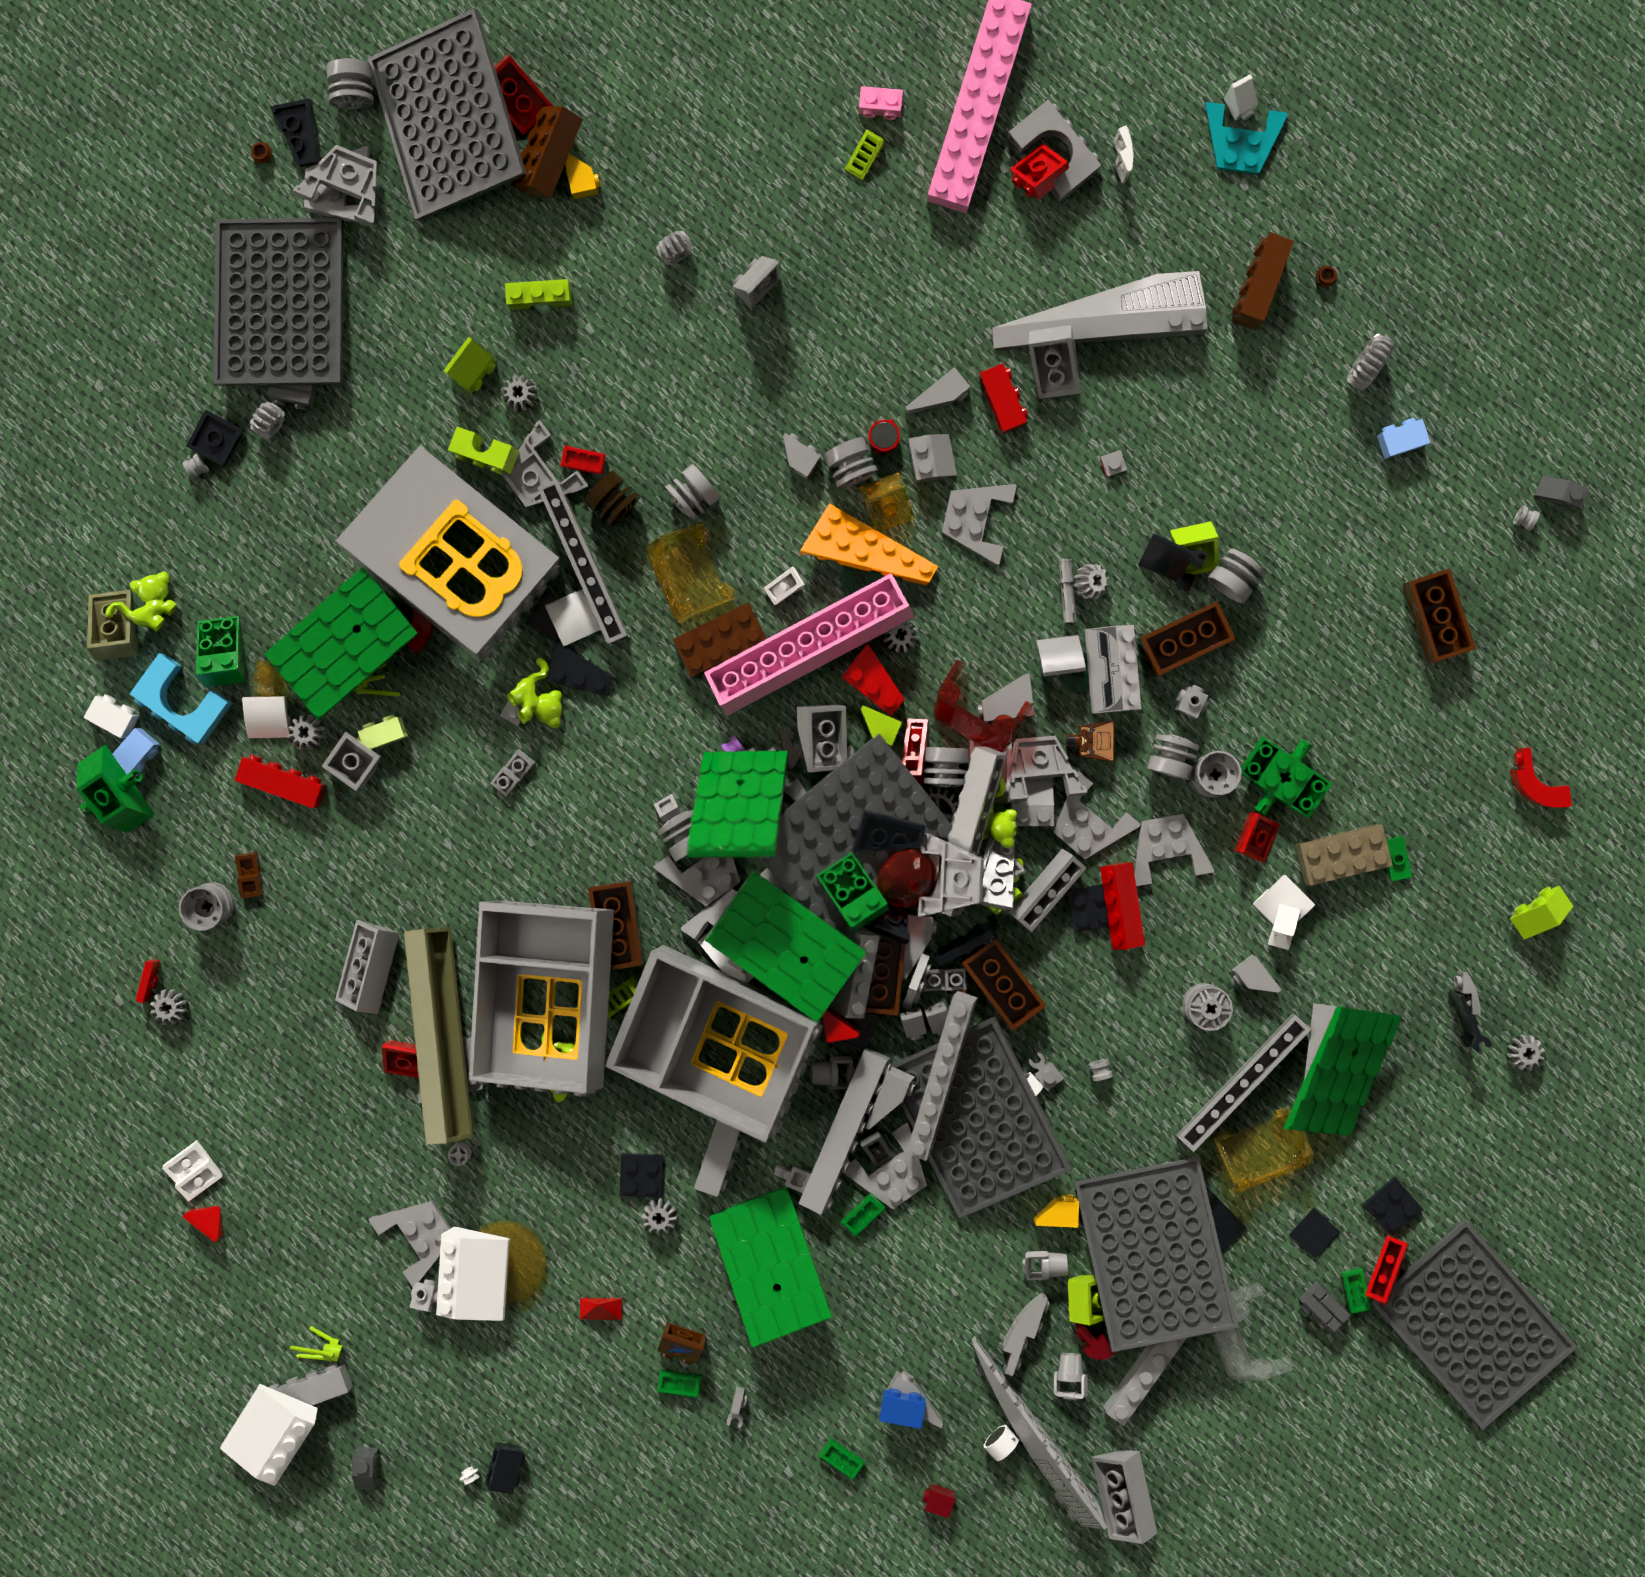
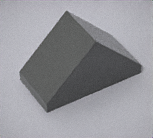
[860,1129,894,1167]

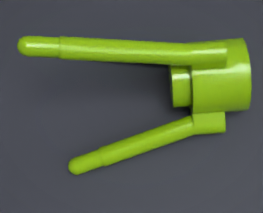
[352,663,400,696]
[290,1326,343,1362]

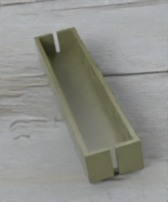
[404,927,473,1145]

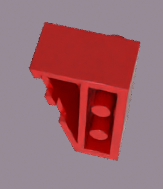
[841,644,904,716]

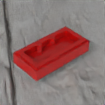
[560,445,606,475]
[135,959,160,1003]

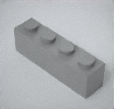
[1008,849,1086,932]
[694,1120,744,1197]
[269,1362,353,1405]

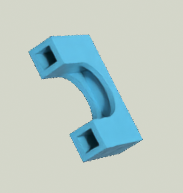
[130,653,233,744]

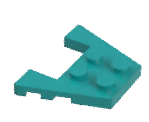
[1205,102,1288,175]

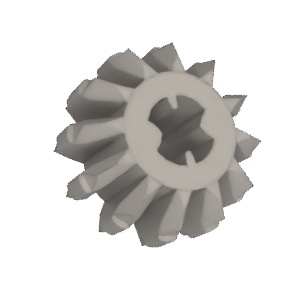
[656,231,693,265]
[501,375,537,412]
[250,402,285,439]
[1073,564,1110,600]
[883,621,918,653]
[288,715,325,750]
[150,989,188,1025]
[1506,1035,1545,1071]
[641,1198,678,1235]

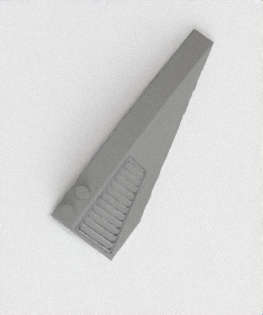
[992,271,1207,349]
[972,1337,1108,1529]

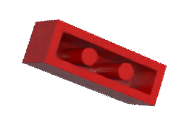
[978,363,1029,435]
[1365,1235,1409,1306]

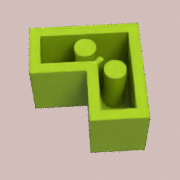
[1510,886,1573,940]

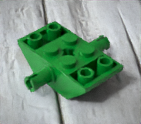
[1241,736,1333,819]
[76,745,155,833]

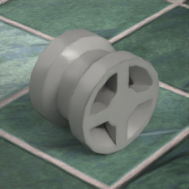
[183,453,210,480]
[1513,505,1540,531]
[1088,1059,1113,1081]
[448,1142,472,1166]

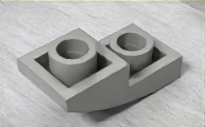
[490,749,535,796]
[922,968,967,992]
[1454,971,1481,1015]

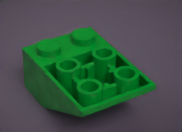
[196,616,246,687]
[816,852,889,933]

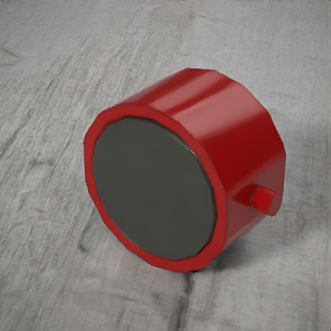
[868,419,900,455]

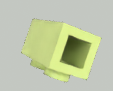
[357,715,408,750]

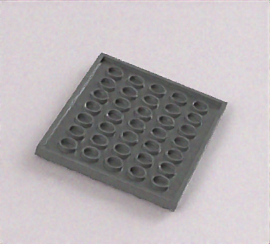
[367,8,526,221]
[213,218,344,386]
[759,734,953,931]
[890,1016,1072,1218]
[1074,1156,1239,1352]
[1370,1219,1578,1430]

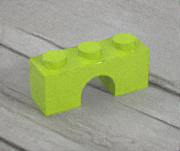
[505,279,573,310]
[448,427,520,475]

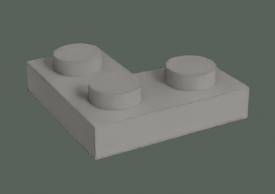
[902,954,931,1010]

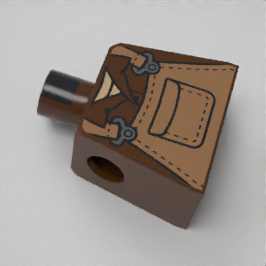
[1066,721,1114,761]

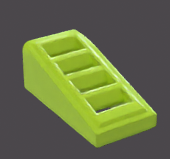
[845,130,884,181]
[608,976,638,1018]

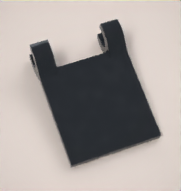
[1138,533,1207,591]
[1448,991,1492,1052]
[1206,1187,1247,1253]

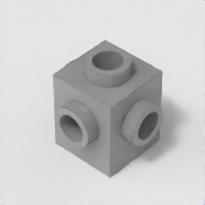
[1175,685,1209,719]
[410,1279,438,1313]

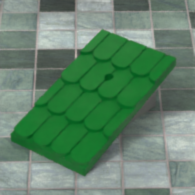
[264,567,418,721]
[687,751,788,857]
[705,870,866,1022]
[1283,1003,1402,1136]
[709,1186,832,1348]

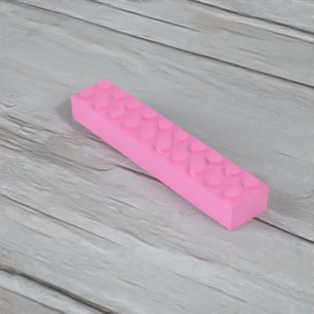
[927,0,1032,214]
[704,573,914,716]

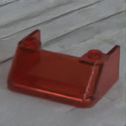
[933,660,1034,753]

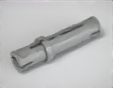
[1058,559,1077,623]

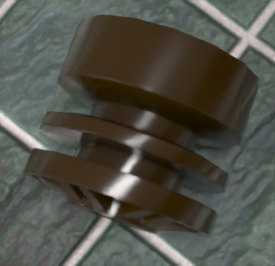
[584,471,640,528]

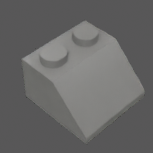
[908,434,957,484]
[322,732,381,791]

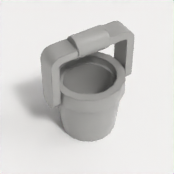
[809,1056,855,1090]
[1023,1251,1068,1281]
[1054,1353,1088,1401]

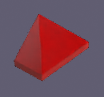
[182,1206,224,1242]
[580,1298,622,1320]

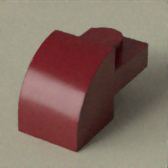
[1075,1323,1117,1360]

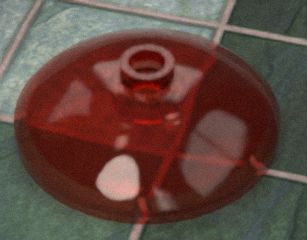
[877,849,936,909]

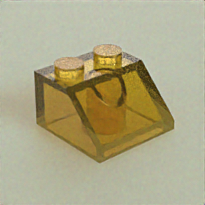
[859,472,915,532]

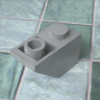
[783,433,821,480]

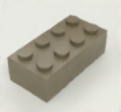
[1295,824,1393,886]

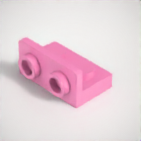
[859,86,903,120]

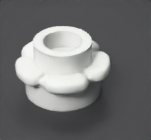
[460,1466,480,1485]

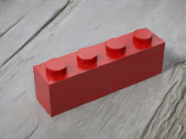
[234,754,327,809]
[1100,862,1145,950]

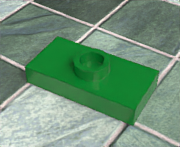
[1386,836,1412,882]
[841,1192,885,1237]
[1341,1268,1371,1314]
[657,1369,702,1398]
[819,1437,865,1480]

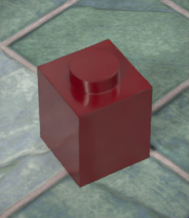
[922,1483,955,1518]

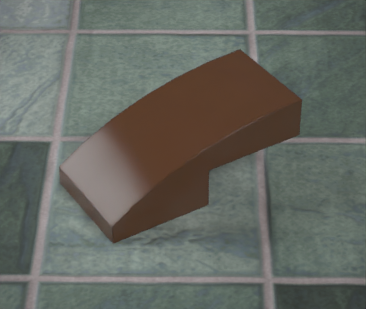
[235,852,263,899]

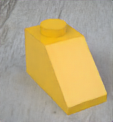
[565,153,601,200]
[1034,1194,1079,1228]

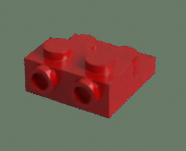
[1010,144,1070,200]

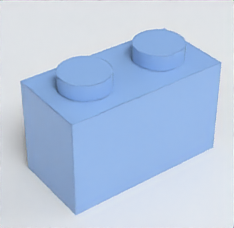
[1377,418,1430,459]
[113,728,160,776]

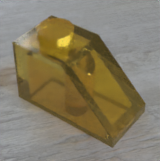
[253,659,282,697]

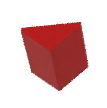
[1234,812,1280,863]
[822,1007,859,1042]
[382,1040,419,1078]

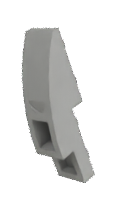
[1002,1293,1049,1376]

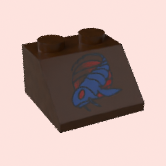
[658,1322,706,1365]

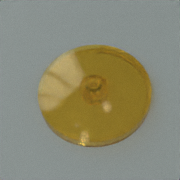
[477,1220,547,1305]

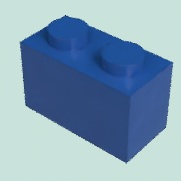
[879,1388,926,1429]

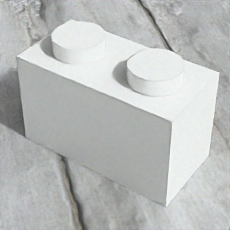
[84,694,139,738]

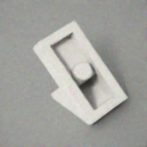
[764,566,805,606]
[1268,903,1300,950]

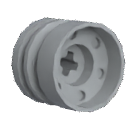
[326,58,374,110]
[823,437,878,489]
[665,464,721,521]
[1208,548,1266,604]
[1147,734,1199,781]
[923,747,969,788]
[1190,751,1242,798]
[657,810,693,862]
[179,882,234,931]
[1182,983,1233,1031]

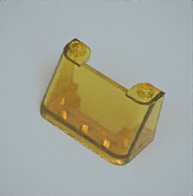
[646,522,735,623]
[1213,1108,1314,1193]

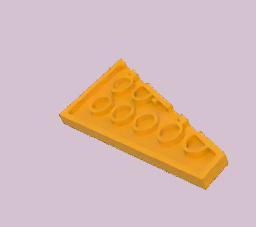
[799,503,938,586]

